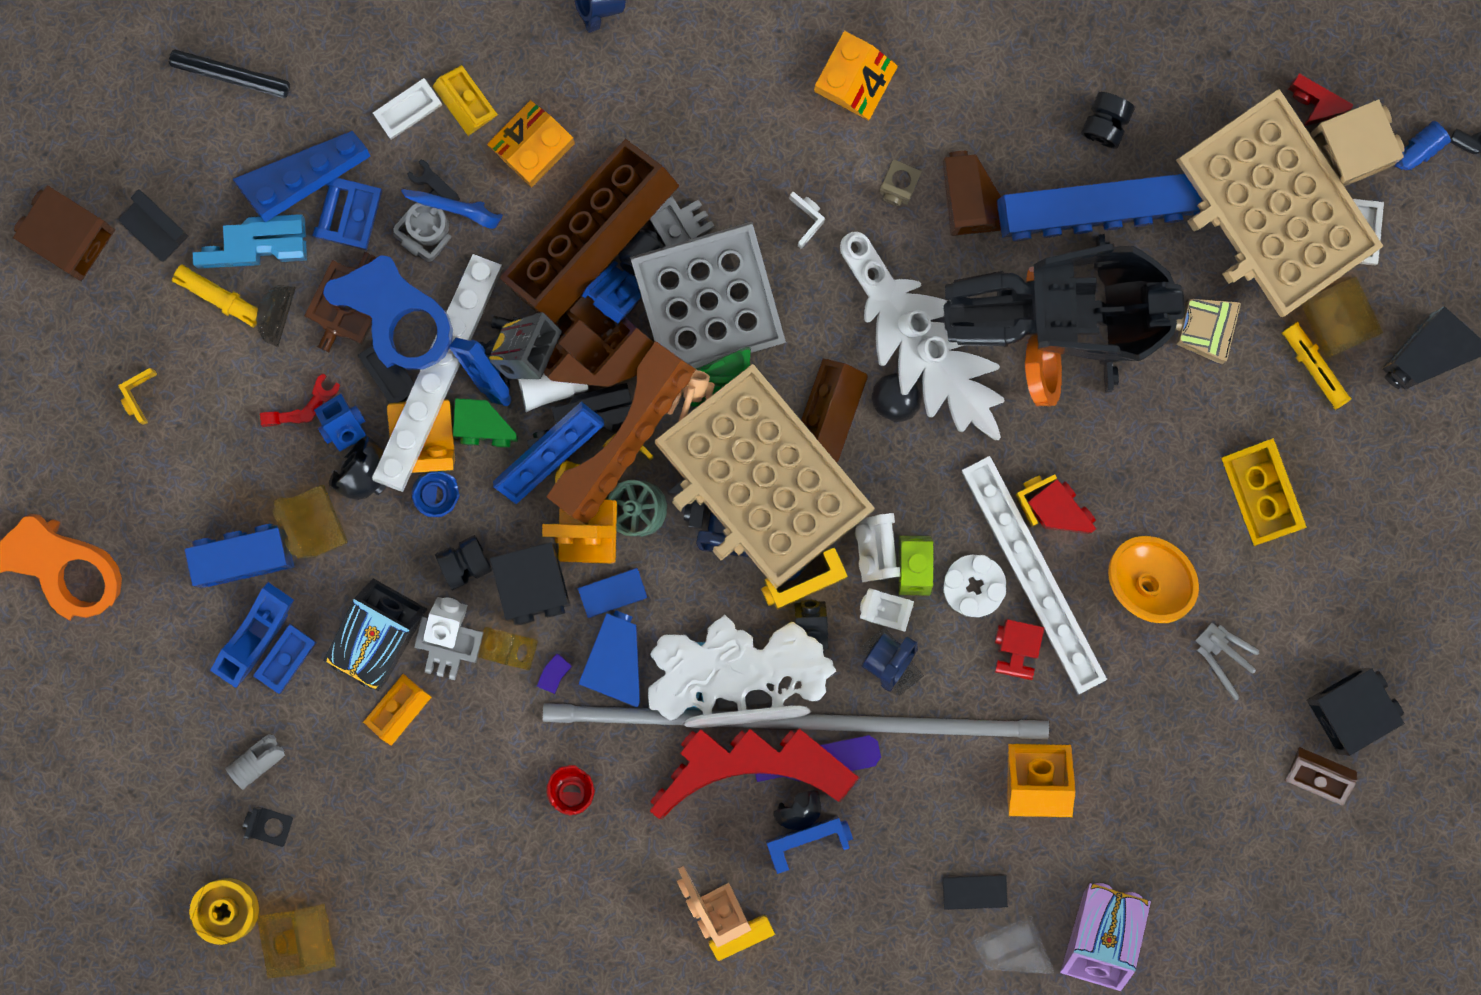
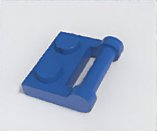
[312,178,383,251]

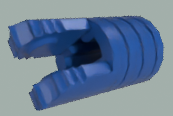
[1395,121,1451,170]

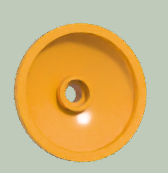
[1108,536,1199,623]

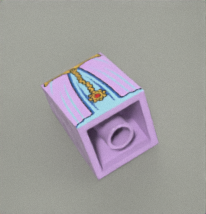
[1060,883,1151,991]

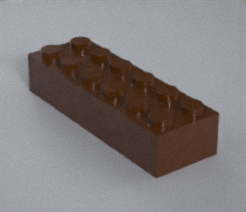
[499,138,680,324]

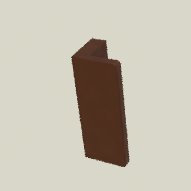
[801,358,868,462]

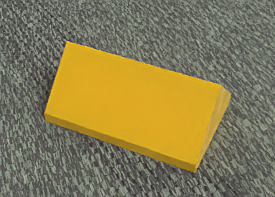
[1221,438,1307,546]

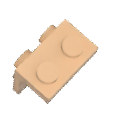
[677,866,751,948]

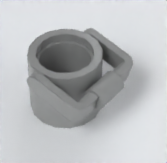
[393,203,452,262]

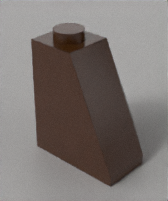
[943,151,1001,236]

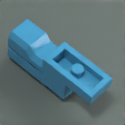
[193,214,307,269]

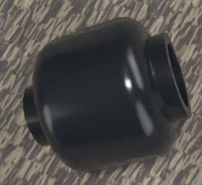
[618,229,663,277]

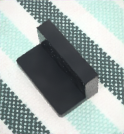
[119,189,188,262]

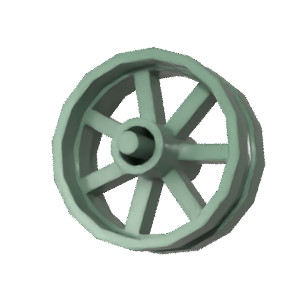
[607,480,667,537]

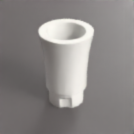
[518,373,589,412]

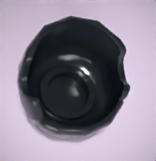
[872,373,922,422]
[773,790,821,830]

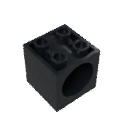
[490,542,571,626]
[1306,668,1405,756]

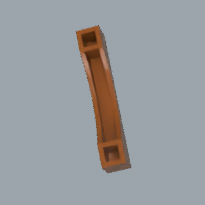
[546,341,696,525]

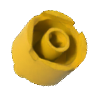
[189,878,259,945]

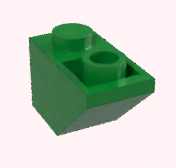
[453,399,518,448]

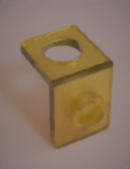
[478,627,538,670]

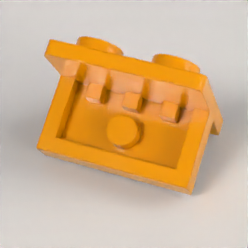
[542,500,617,564]

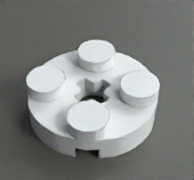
[943,555,1006,617]

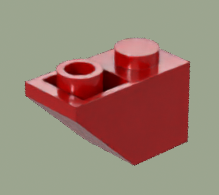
[1028,479,1096,534]

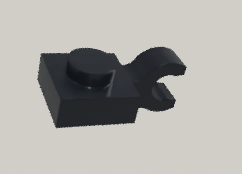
[407,159,460,201]

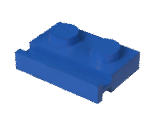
[582,261,642,324]

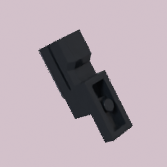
[527,383,632,448]

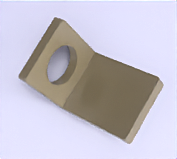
[879,160,921,207]

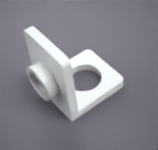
[789,191,825,249]

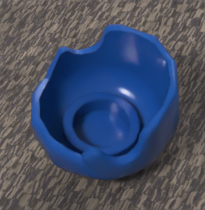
[411,471,460,517]

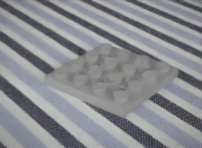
[630,222,786,369]

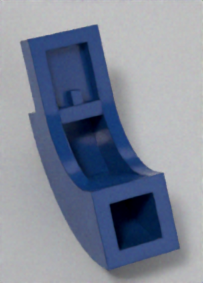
[210,582,294,688]

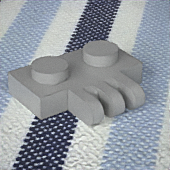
[649,196,715,247]
[414,617,484,680]

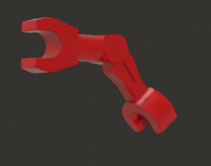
[260,374,340,427]

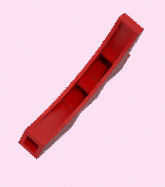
[650,728,860,819]

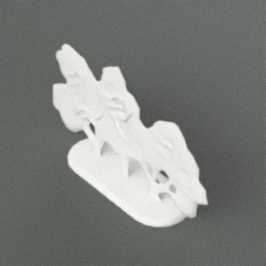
[648,614,836,728]

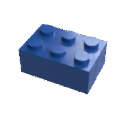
[185,524,295,588]

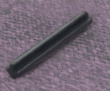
[169,49,290,98]

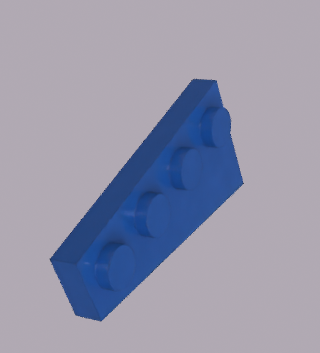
[233,131,371,222]

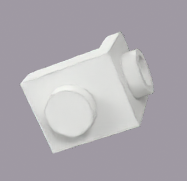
[860,588,914,632]
[424,597,468,648]

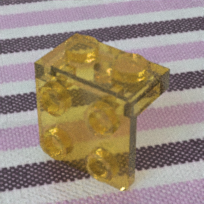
[273,485,348,559]

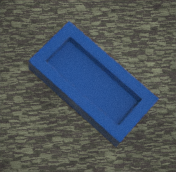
[578,568,648,618]

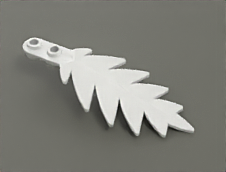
[840,232,1005,440]

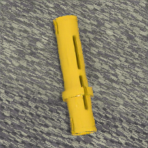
[172,264,263,328]
[1281,322,1352,410]

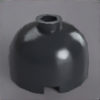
[329,436,386,500]

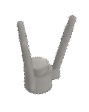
[1195,622,1259,700]

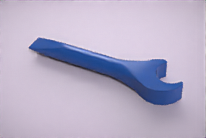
[401,189,503,229]

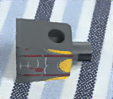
[486,312,562,380]

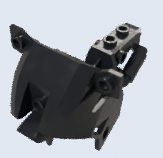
[943,234,1185,393]

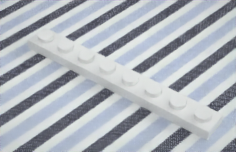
[372,254,502,492]
[961,456,1107,694]

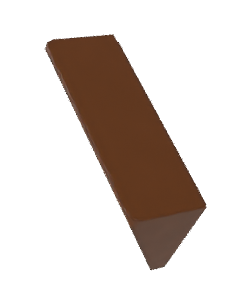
[1285,747,1357,806]

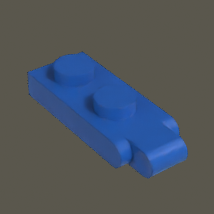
[448,338,511,406]

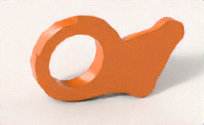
[1025,266,1062,406]
[0,514,122,621]

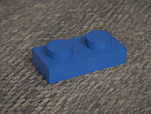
[253,624,317,694]

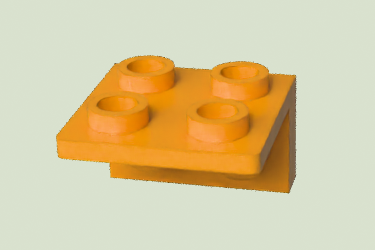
[387,399,455,473]

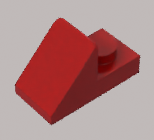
[1288,73,1353,126]

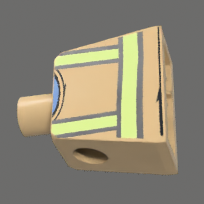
[1176,299,1241,364]

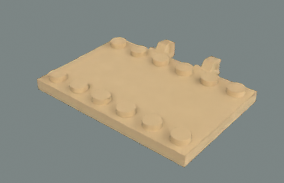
[1176,89,1383,317]
[655,364,875,589]

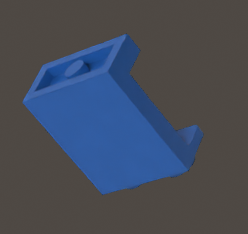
[766,816,853,874]

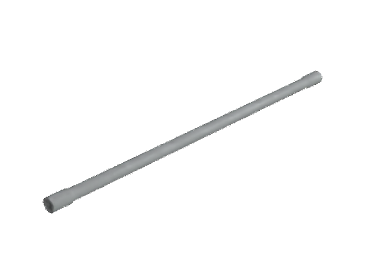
[543,703,1049,740]

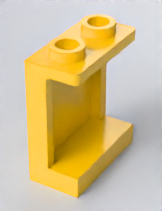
[761,547,848,610]

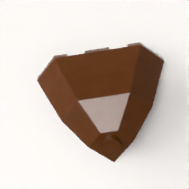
[544,292,654,387]

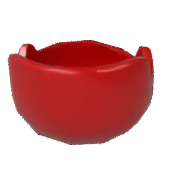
[546,765,595,816]

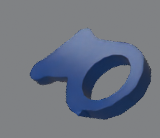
[323,255,453,370]

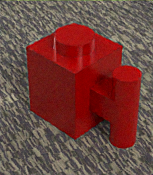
[994,619,1045,680]

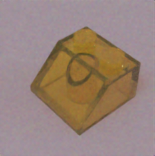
[1301,277,1383,359]
[257,904,336,979]

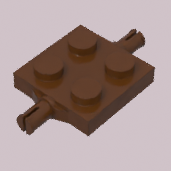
[304,252,377,353]

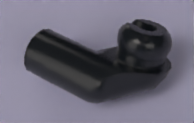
[1450,128,1481,154]

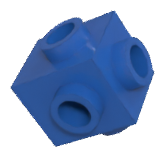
[314,394,367,452]

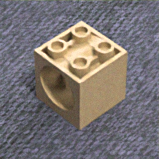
[1310,99,1404,187]

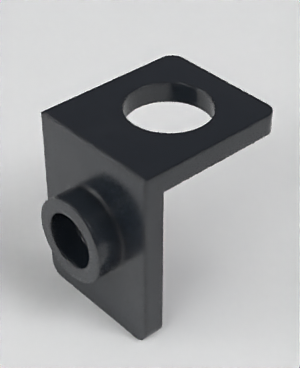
[242,807,293,847]

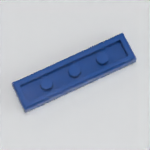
[493,402,605,504]

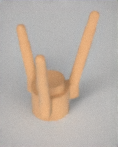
[668,370,715,422]

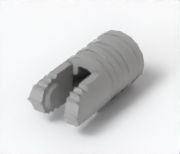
[225,734,285,790]

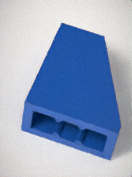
[579,610,640,707]

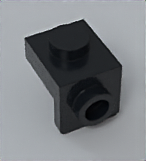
[794,599,828,650]

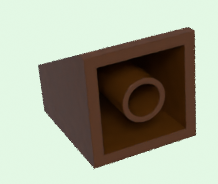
[13,185,116,282]

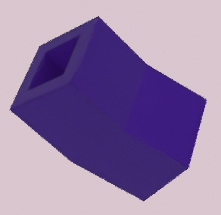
[537,653,573,694]

